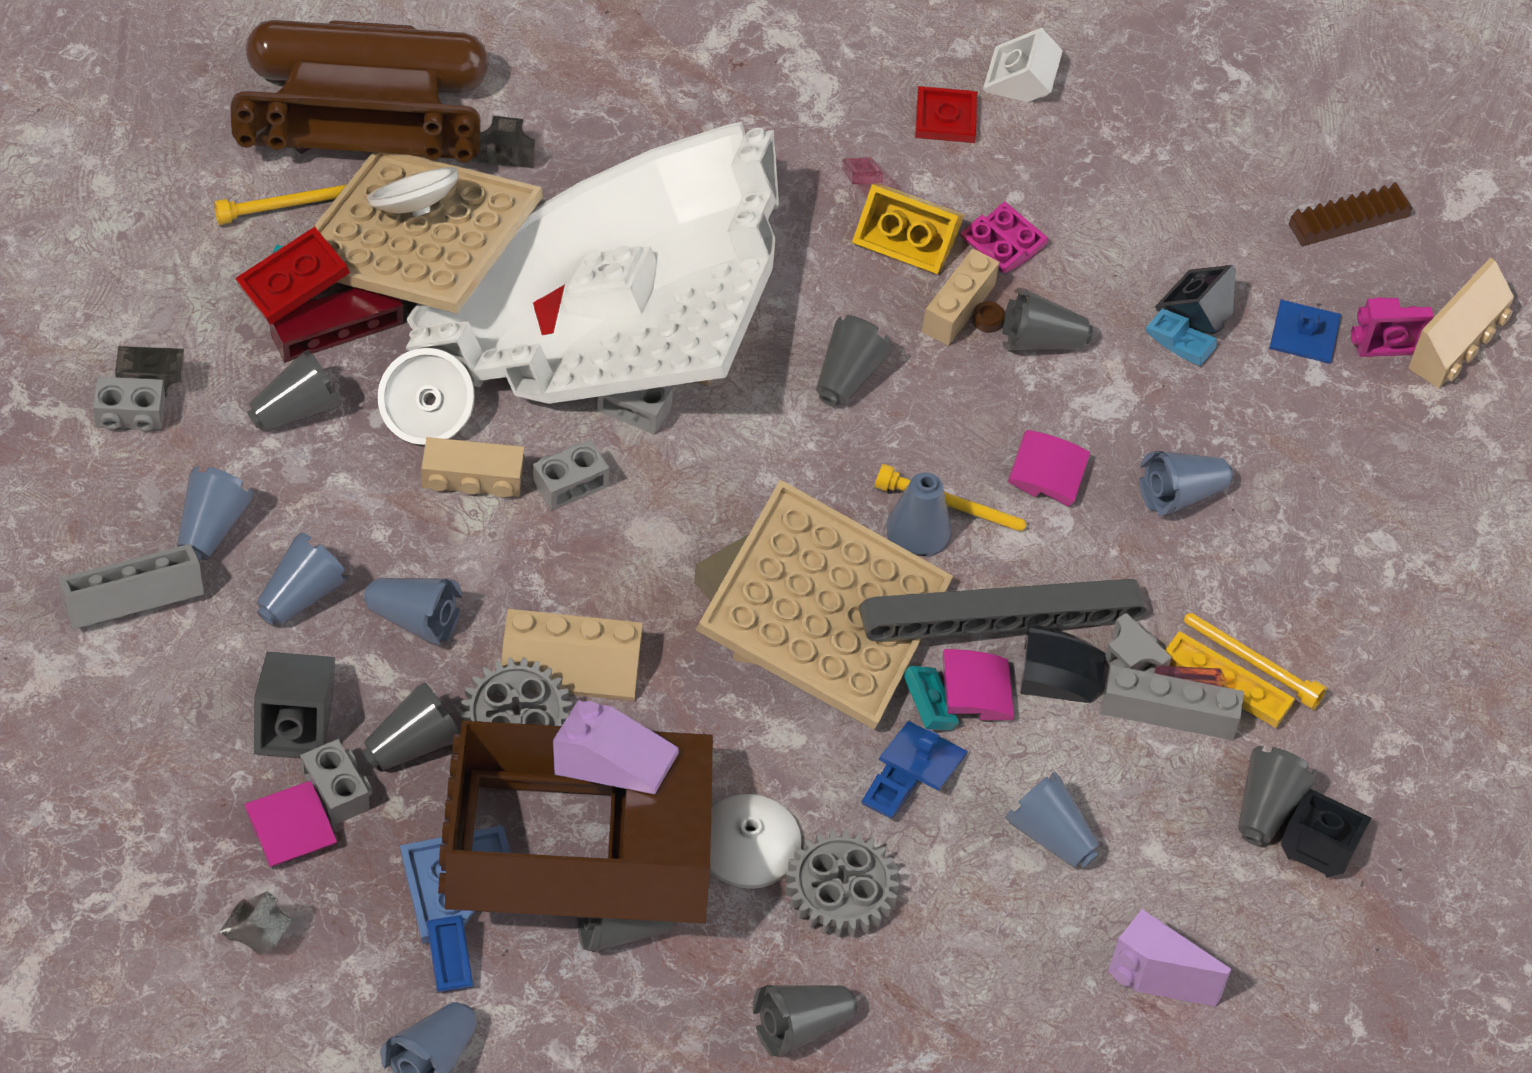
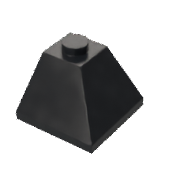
[1155,265,1236,334]

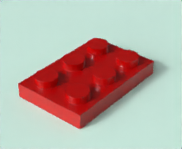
[235,226,350,325]

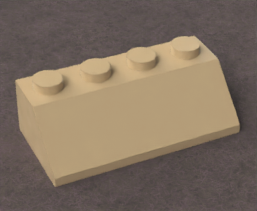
[1408,258,1514,389]
[501,609,643,701]

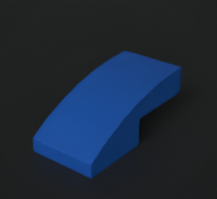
[861,764,918,820]

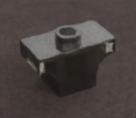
[473,116,535,169]
[115,346,185,397]
[219,891,293,955]

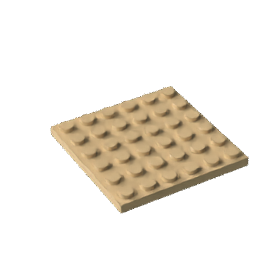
[314,152,543,313]
[696,480,953,730]

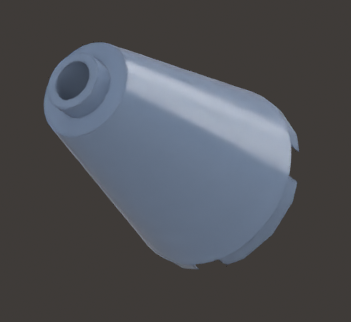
[1139,451,1233,516]
[177,466,254,562]
[886,472,951,557]
[256,532,349,626]
[364,578,462,646]
[1005,771,1099,868]
[380,1002,477,1073]

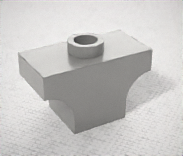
[1104,613,1172,676]

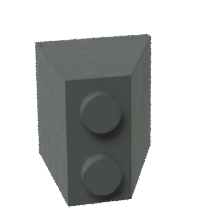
[254,651,335,758]

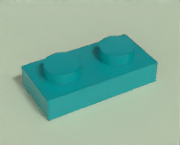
[903,666,959,731]

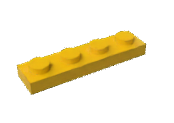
[1165,631,1295,728]

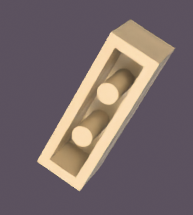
[922,248,1000,346]
[421,437,524,498]

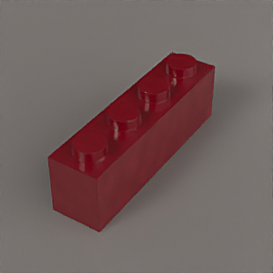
[270,287,404,363]

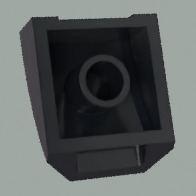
[1020,624,1105,703]
[1280,789,1372,878]

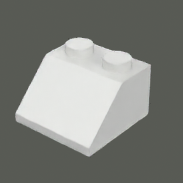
[983,27,1063,102]

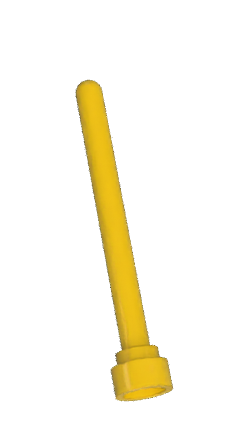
[214,184,347,225]
[874,464,1026,531]
[1184,613,1327,710]

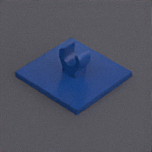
[1269,299,1341,364]
[879,721,968,791]

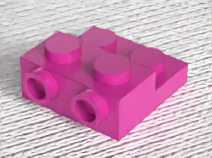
[1351,297,1434,357]

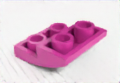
[960,201,1048,274]
[1007,430,1090,507]
[942,649,1014,720]
[244,780,337,868]

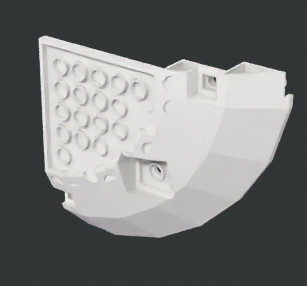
[406,122,779,404]

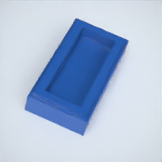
[426,915,473,993]

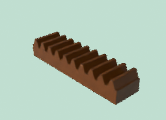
[1288,182,1412,247]

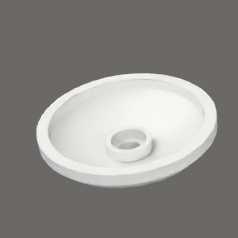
[367,167,459,217]
[378,348,475,445]
[710,794,801,889]

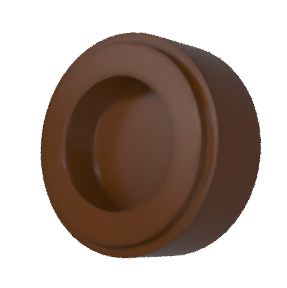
[972,301,1005,333]

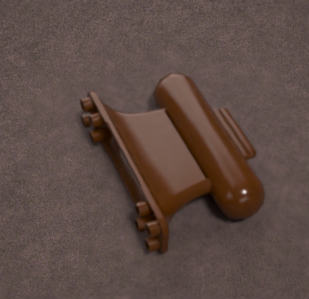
[230,20,489,162]

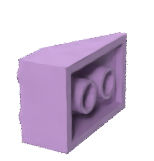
[553,700,679,794]
[1108,909,1231,1007]

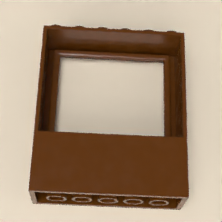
[438,720,713,924]

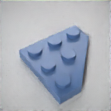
[400,825,511,944]

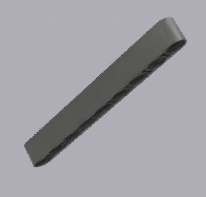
[859,579,1147,641]

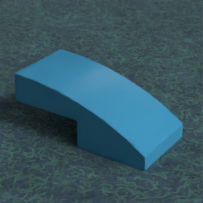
[1146,308,1217,366]

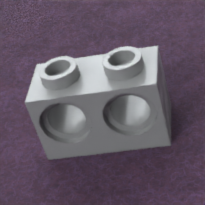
[93,377,165,431]
[597,386,673,435]
[533,440,610,511]
[300,739,372,826]

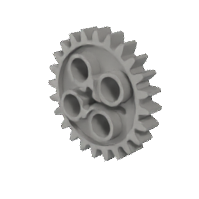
[461,657,572,726]
[785,829,900,937]

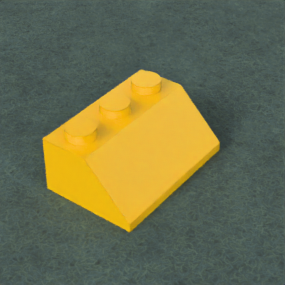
[852,183,965,274]

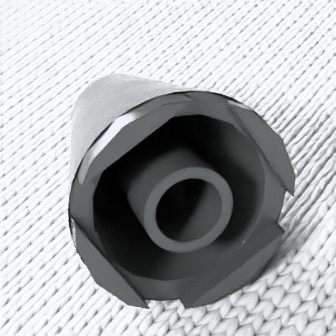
[1002,287,1093,350]
[816,315,894,406]
[247,349,341,431]
[362,682,460,771]
[1238,746,1317,846]
[577,917,678,952]
[753,985,857,1057]

